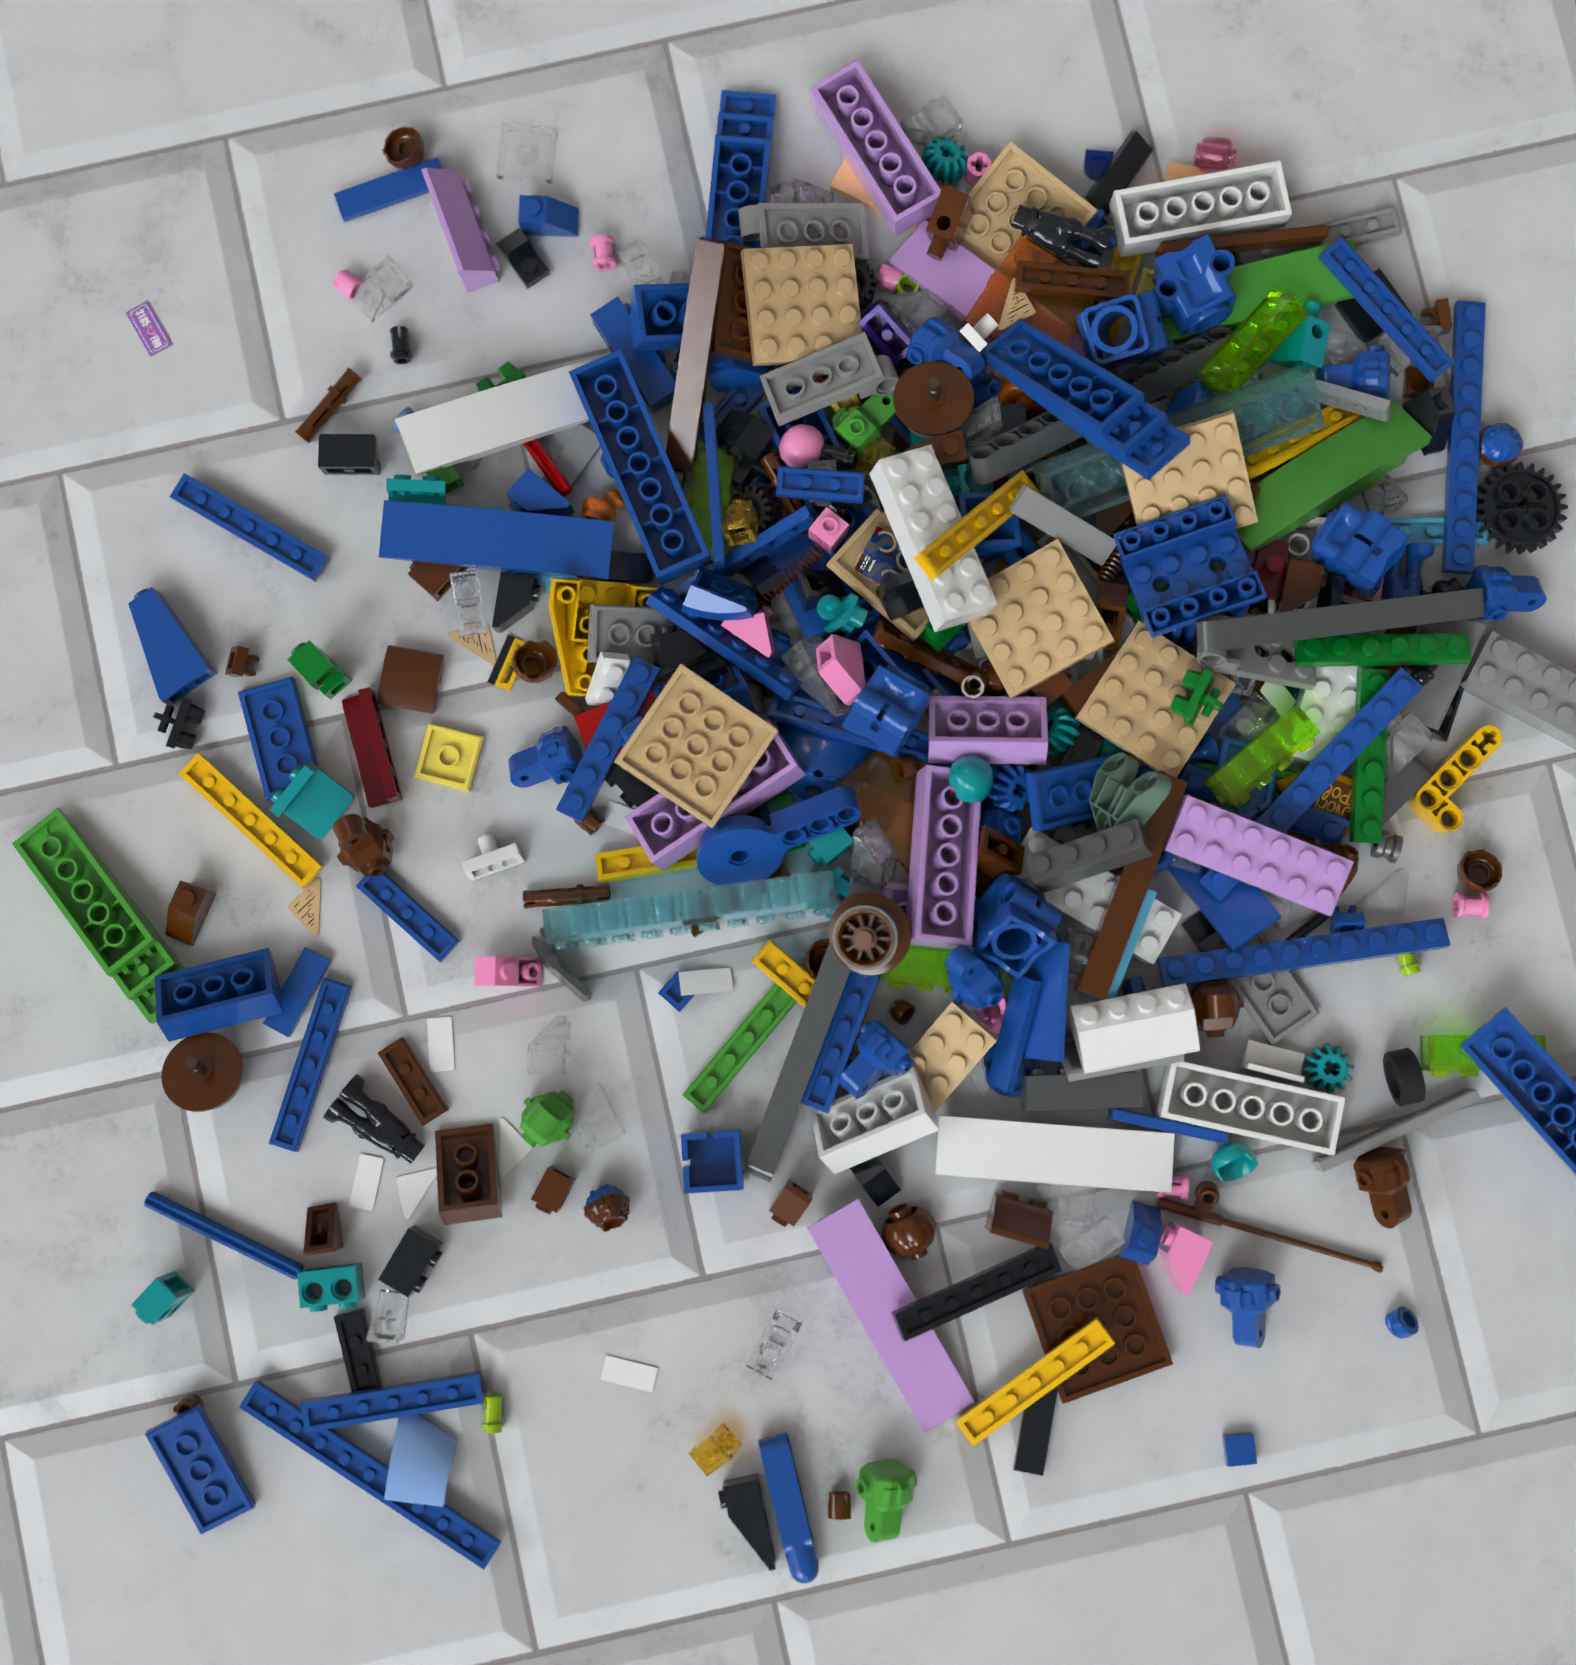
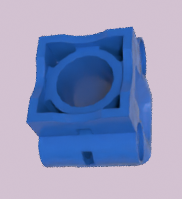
[1151,234,1236,336]
[1076,291,1170,369]
[1310,501,1409,599]
[842,664,932,758]
[971,873,1062,979]

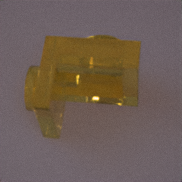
[688,1423,741,1476]

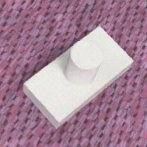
[959,313,999,352]
[461,834,525,881]

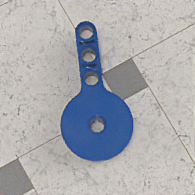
[696,786,861,887]

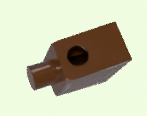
[926,185,975,261]

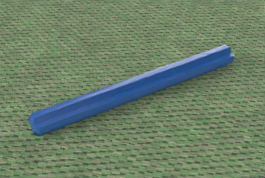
[144,1192,304,1279]

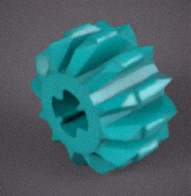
[921,136,968,185]
[1047,705,1080,756]
[1303,1043,1354,1093]

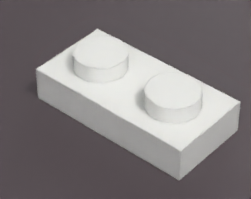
[585,651,630,706]

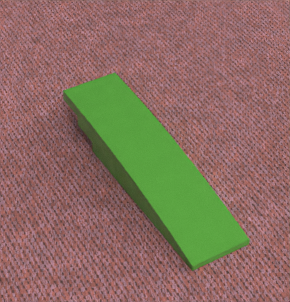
[1135,239,1357,343]
[1236,401,1432,554]
[12,808,185,1024]

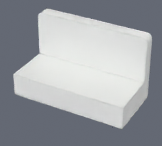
[1240,1040,1305,1083]

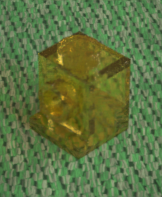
[855,438,897,482]
[721,499,758,547]

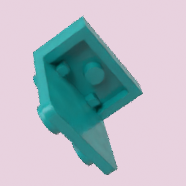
[386,474,447,505]
[270,761,354,839]

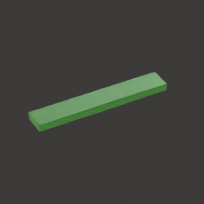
[682,983,797,1113]

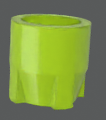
[896,274,919,302]

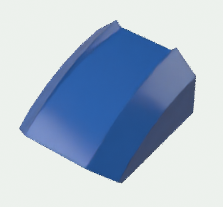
[681,566,758,620]

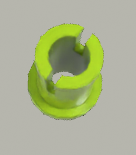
[1396,953,1422,977]
[481,1395,505,1434]

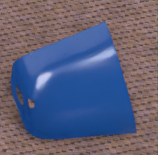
[778,683,880,799]

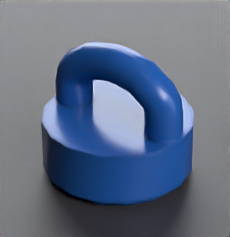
[1385,1306,1419,1339]

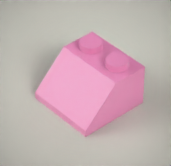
[1158,1221,1213,1297]

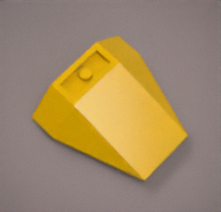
[548,577,658,696]

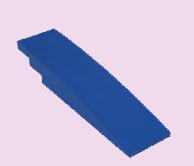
[706,90,776,248]
[980,319,1190,480]
[379,500,614,580]
[1459,1007,1576,1176]

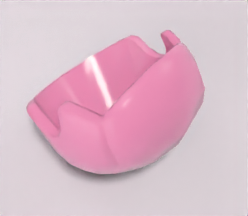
[779,424,825,468]

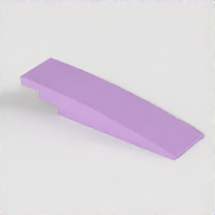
[889,219,1086,358]
[807,1198,975,1432]

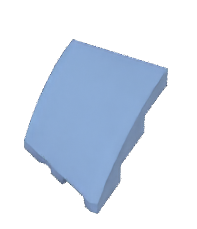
[384,1414,457,1507]

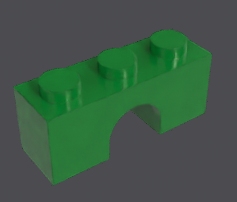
[287,640,352,699]

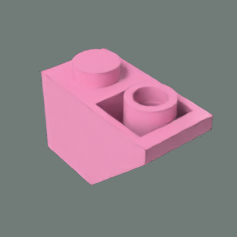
[816,634,866,706]
[474,956,542,987]

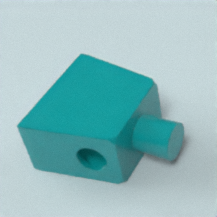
[1268,300,1331,369]

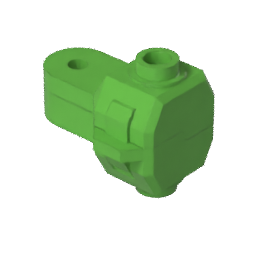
[832,393,897,459]
[520,1090,575,1147]
[856,1459,917,1543]

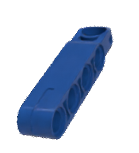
[758,1433,819,1584]

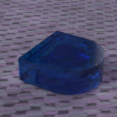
[1083,149,1113,181]

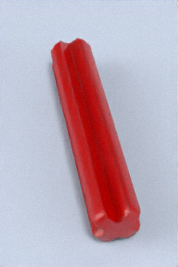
[523,439,572,497]

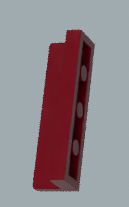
[342,687,403,808]

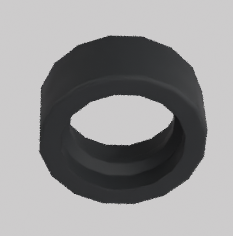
[1383,1048,1426,1107]

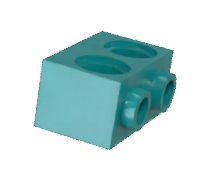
[808,828,854,868]
[297,1262,365,1312]
[131,1271,195,1325]

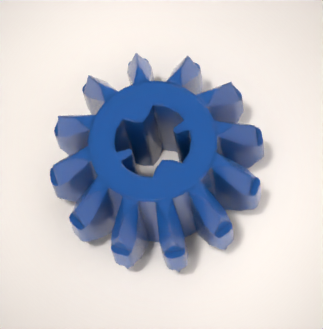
[988,764,1031,812]

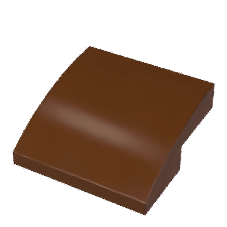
[377,645,444,714]

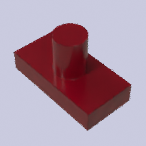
[1253,540,1290,601]

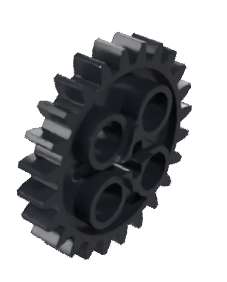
[1476,462,1568,555]

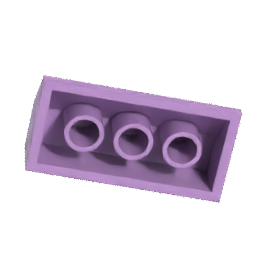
[421,168,500,293]
[928,696,1048,765]

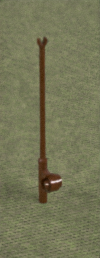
[1156,1181,1384,1273]

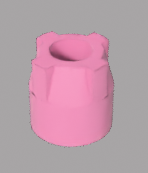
[876,263,903,293]
[332,269,364,300]

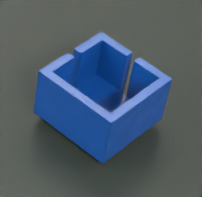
[681,1129,744,1194]

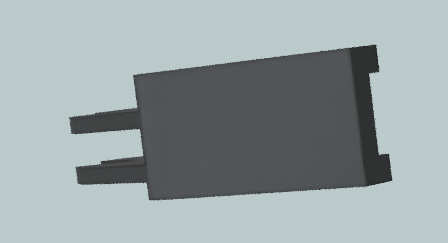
[532,928,593,1002]

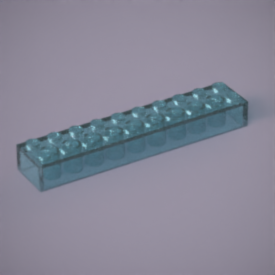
[1032,365,1324,518]
[542,870,841,951]

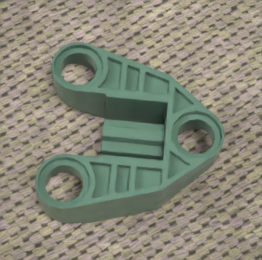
[1089,752,1171,832]

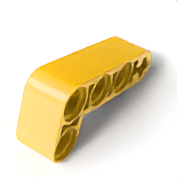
[1408,725,1502,834]

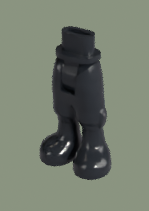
[1011,204,1114,268]
[323,1074,425,1164]

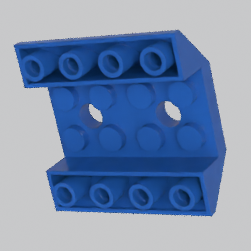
[1113,494,1267,638]

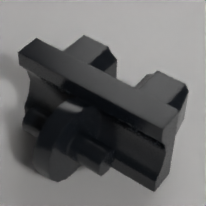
[153,697,205,750]

